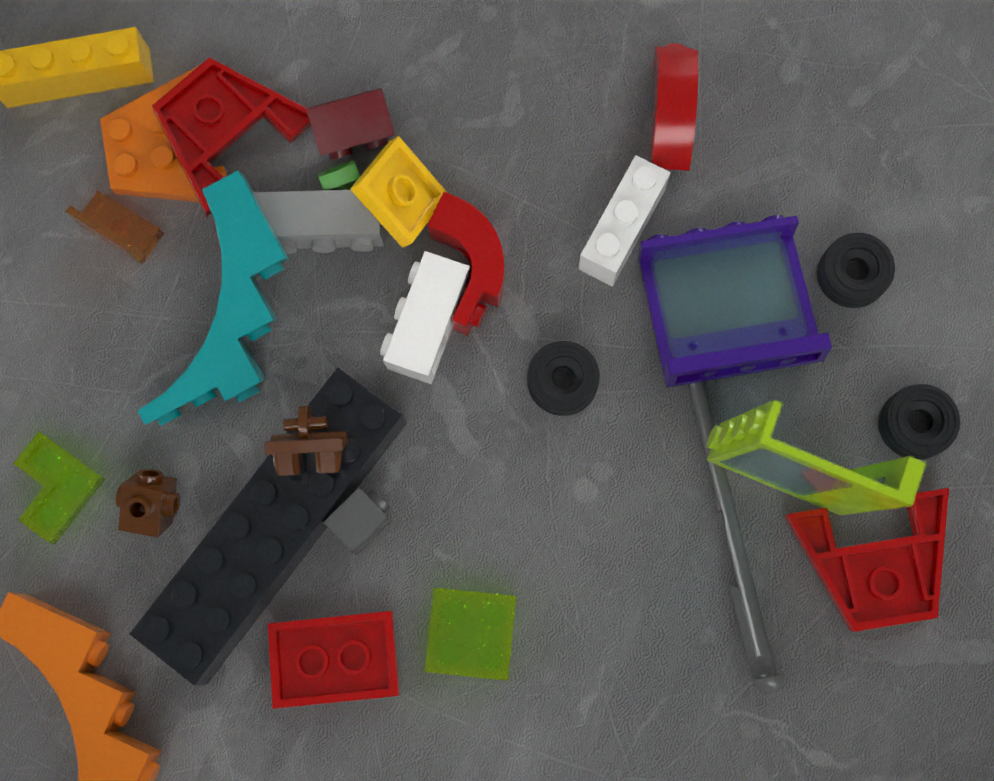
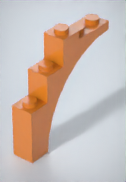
[0,592,162,781]

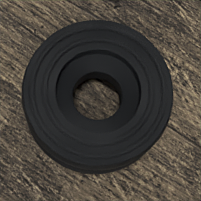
[817,233,895,308]
[527,341,600,416]
[879,384,960,460]

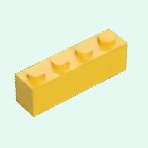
[0,27,154,108]

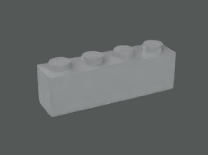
[254,190,384,254]

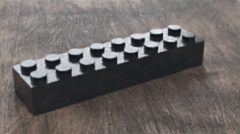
[129,367,407,686]

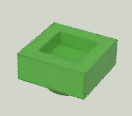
[318,160,360,190]

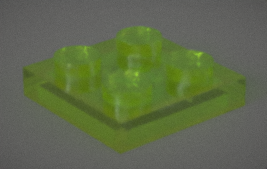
[425,588,516,681]

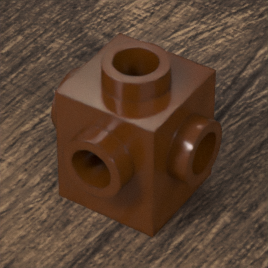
[116,469,180,538]

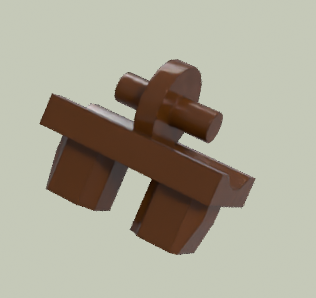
[265,405,348,476]

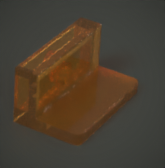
[65,191,164,264]

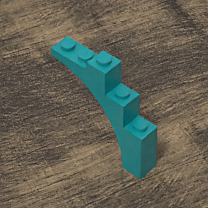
[137,170,290,427]

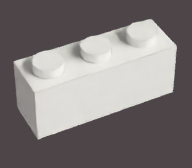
[578,155,671,287]
[380,251,471,384]

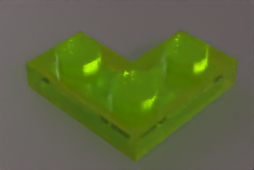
[13,431,106,545]

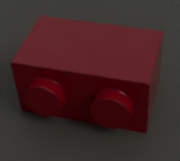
[306,88,395,160]

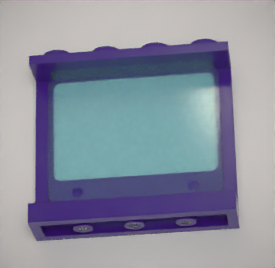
[638,215,832,388]

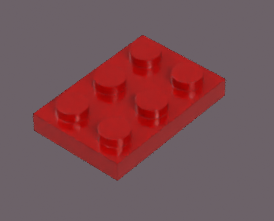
[267,611,400,709]

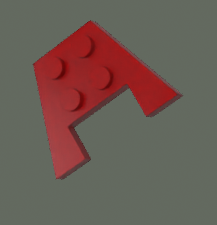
[152,57,311,217]
[784,488,949,632]

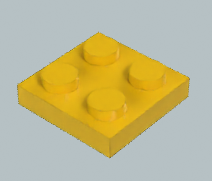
[350,136,447,248]

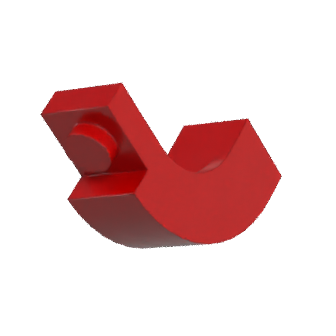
[650,43,699,171]
[427,191,505,336]

